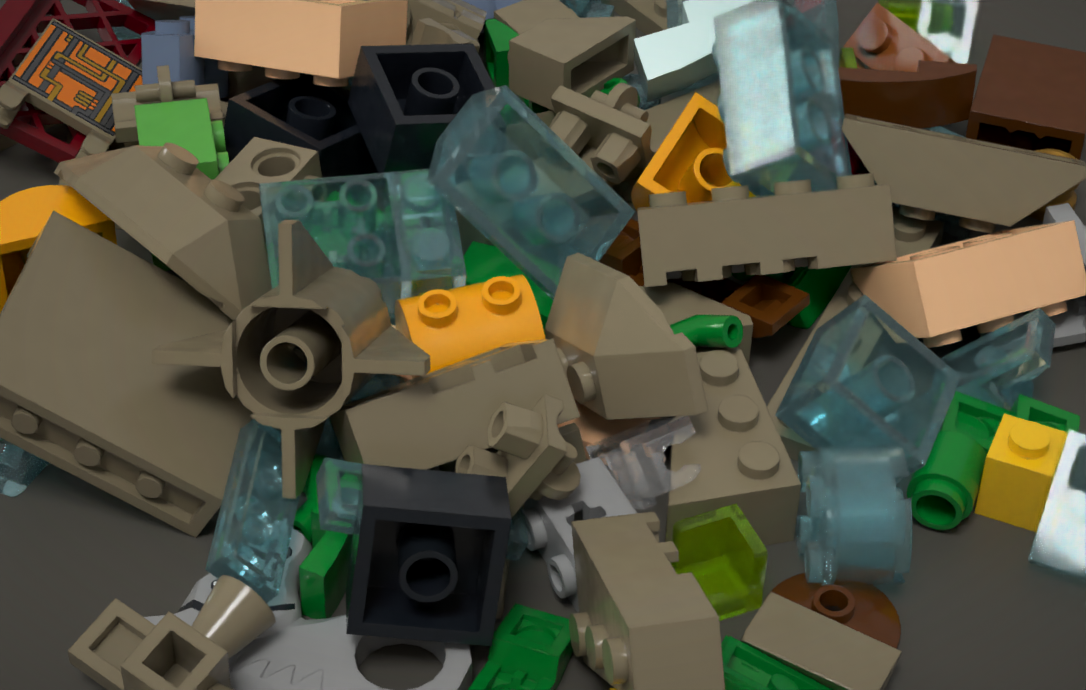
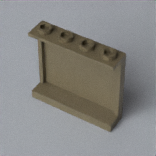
[0,210,254,538]

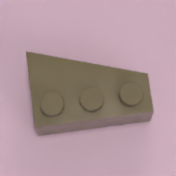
[665,347,801,560]
[569,511,725,690]

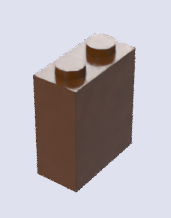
[965,34,1086,160]

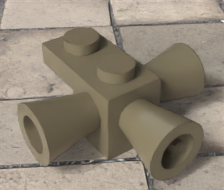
[68,575,276,690]

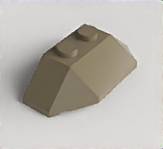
[842,114,1086,233]
[54,143,272,321]
[545,253,708,420]

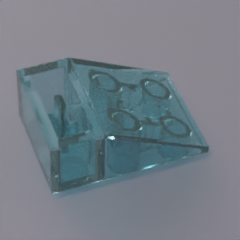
[259,167,467,319]

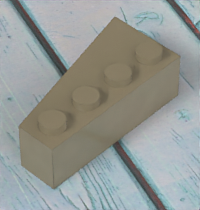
[637,173,897,287]

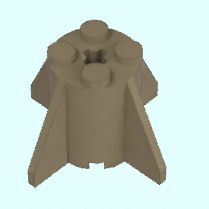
[152,220,430,499]

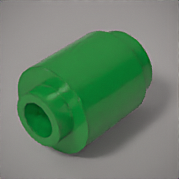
[907,431,987,530]

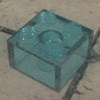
[775,294,962,498]

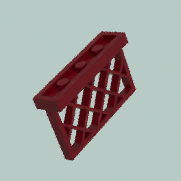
[0,0,156,163]

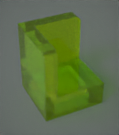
[671,503,768,621]

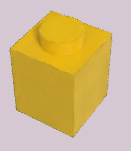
[974,413,1070,533]

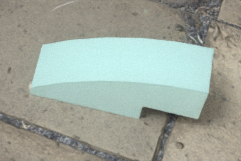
[634,0,794,102]

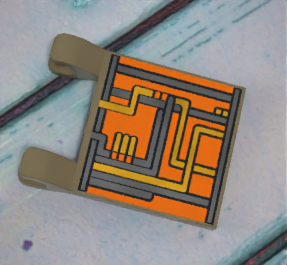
[0,18,142,158]

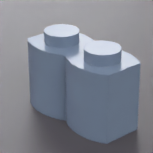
[141,16,229,99]

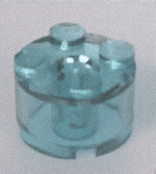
[796,445,912,586]

